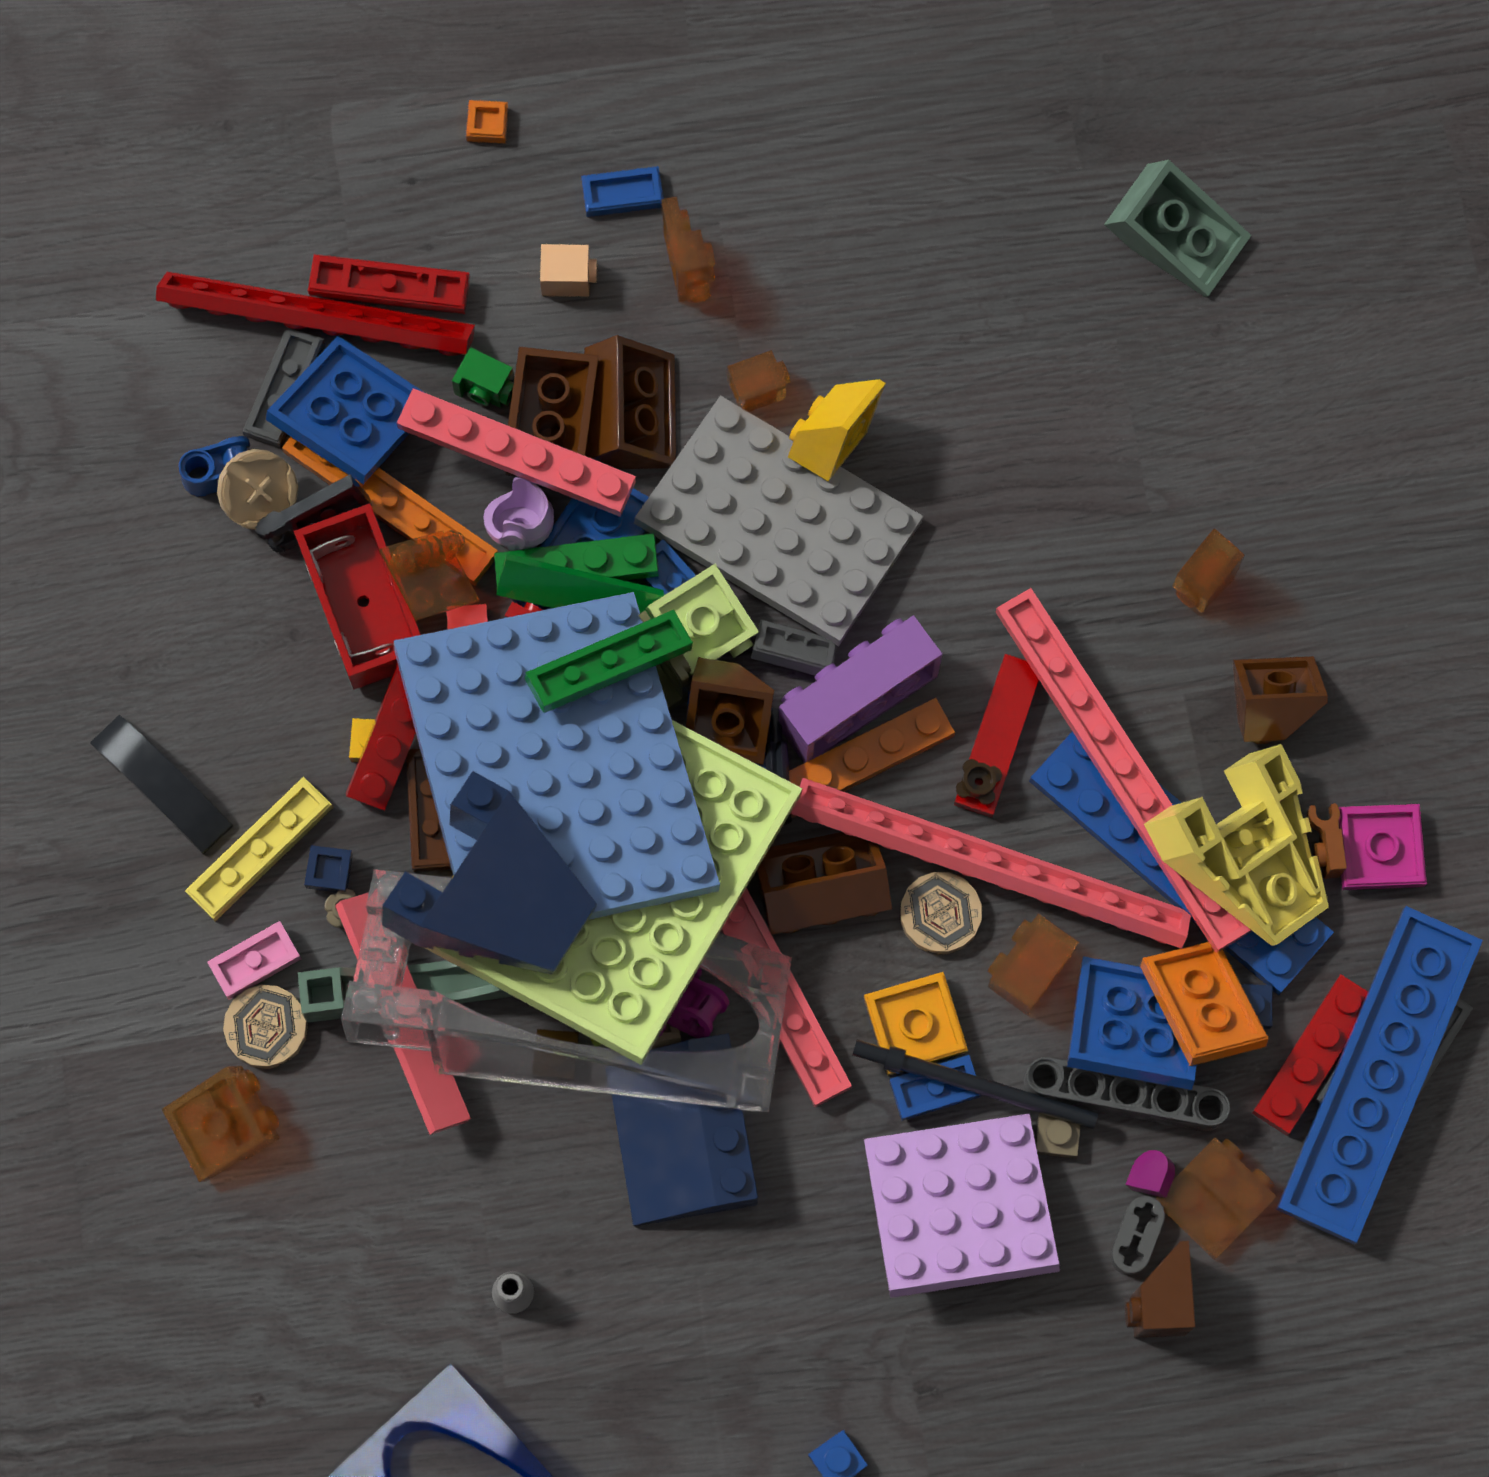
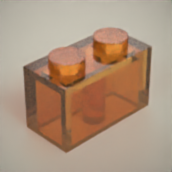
[987,913,1079,1016]

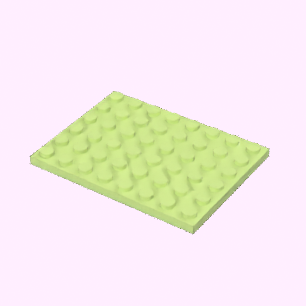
[423,720,802,1065]

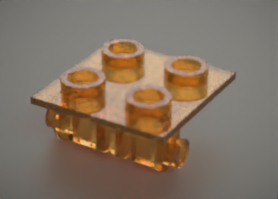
[379,530,479,621]

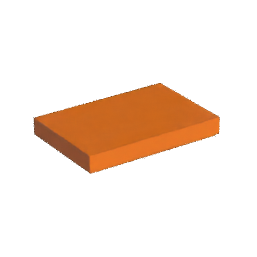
[1140,942,1269,1066]

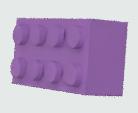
[779,615,942,763]

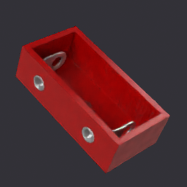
[294,503,421,690]

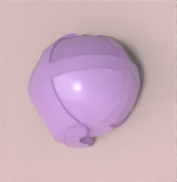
[483,477,554,551]

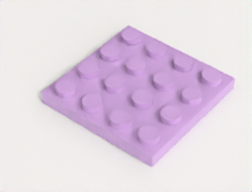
[864,1114,1060,1298]

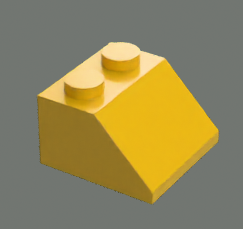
[788,379,886,481]

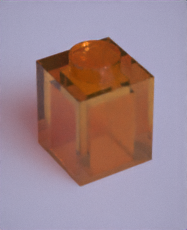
[727,350,790,412]

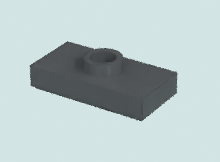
[751,619,837,676]

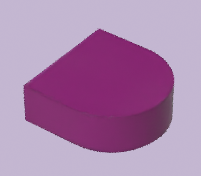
[1125,1150,1175,1198]

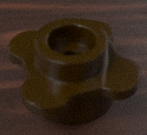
[956,759,1002,805]

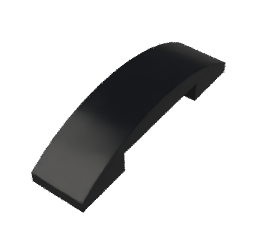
[90,715,233,855]

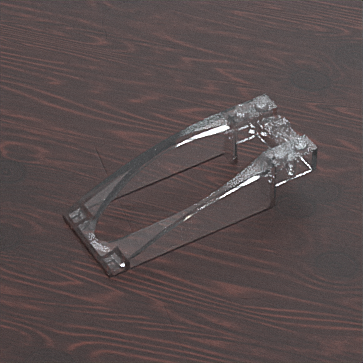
[341,869,792,1113]

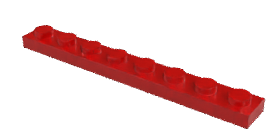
[156,271,475,356]

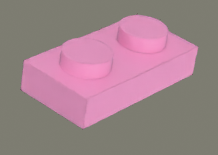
[207,921,301,1000]

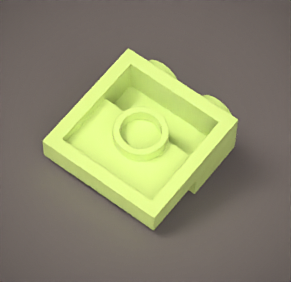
[646,564,759,677]

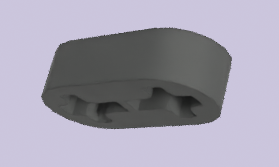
[1110,1196,1165,1275]

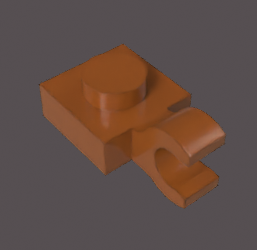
[1306,803,1347,879]

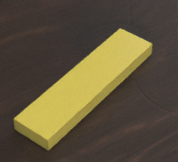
[185,777,333,922]

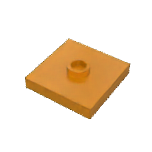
[864,972,968,1076]

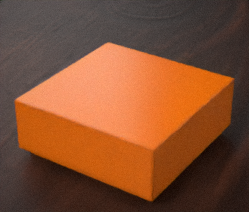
[466,100,508,144]

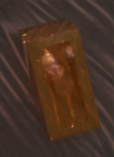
[1172,528,1245,613]

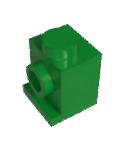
[452,347,514,408]

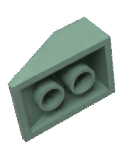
[1104,160,1252,297]

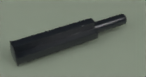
[765,708,792,825]

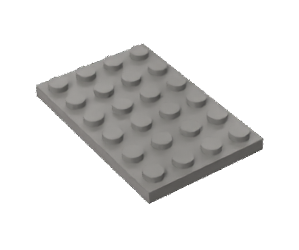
[634,395,923,647]

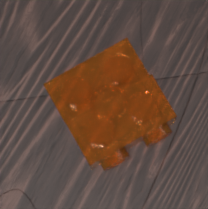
[661,196,715,303]
[162,1066,280,1182]
[1155,1137,1277,1260]

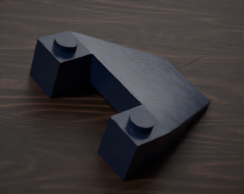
[382,771,597,975]

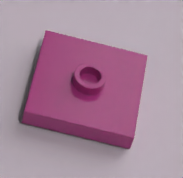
[1338,804,1427,890]

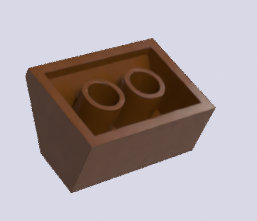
[584,335,676,469]
[505,347,599,476]
[756,832,892,935]

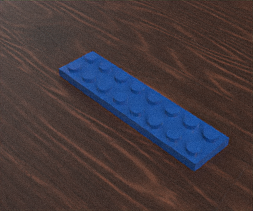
[1029,731,1334,995]
[1276,906,1483,1245]

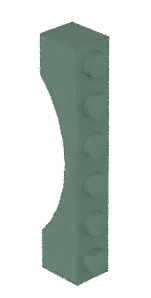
[298,960,514,1023]

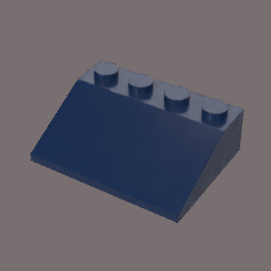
[606,1033,758,1227]

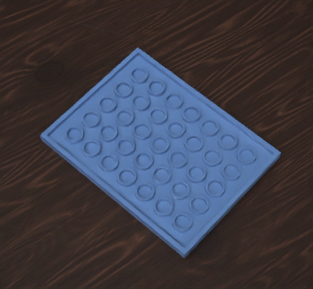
[394,592,720,920]

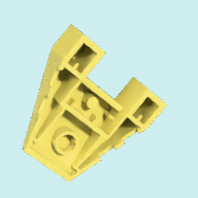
[1144,744,1329,946]

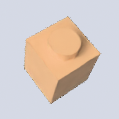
[540,244,597,297]

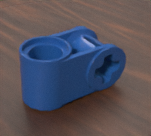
[178,436,251,497]

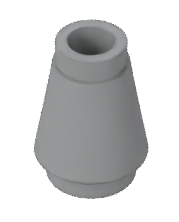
[492,1271,534,1314]

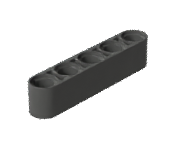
[1024,1057,1230,1132]

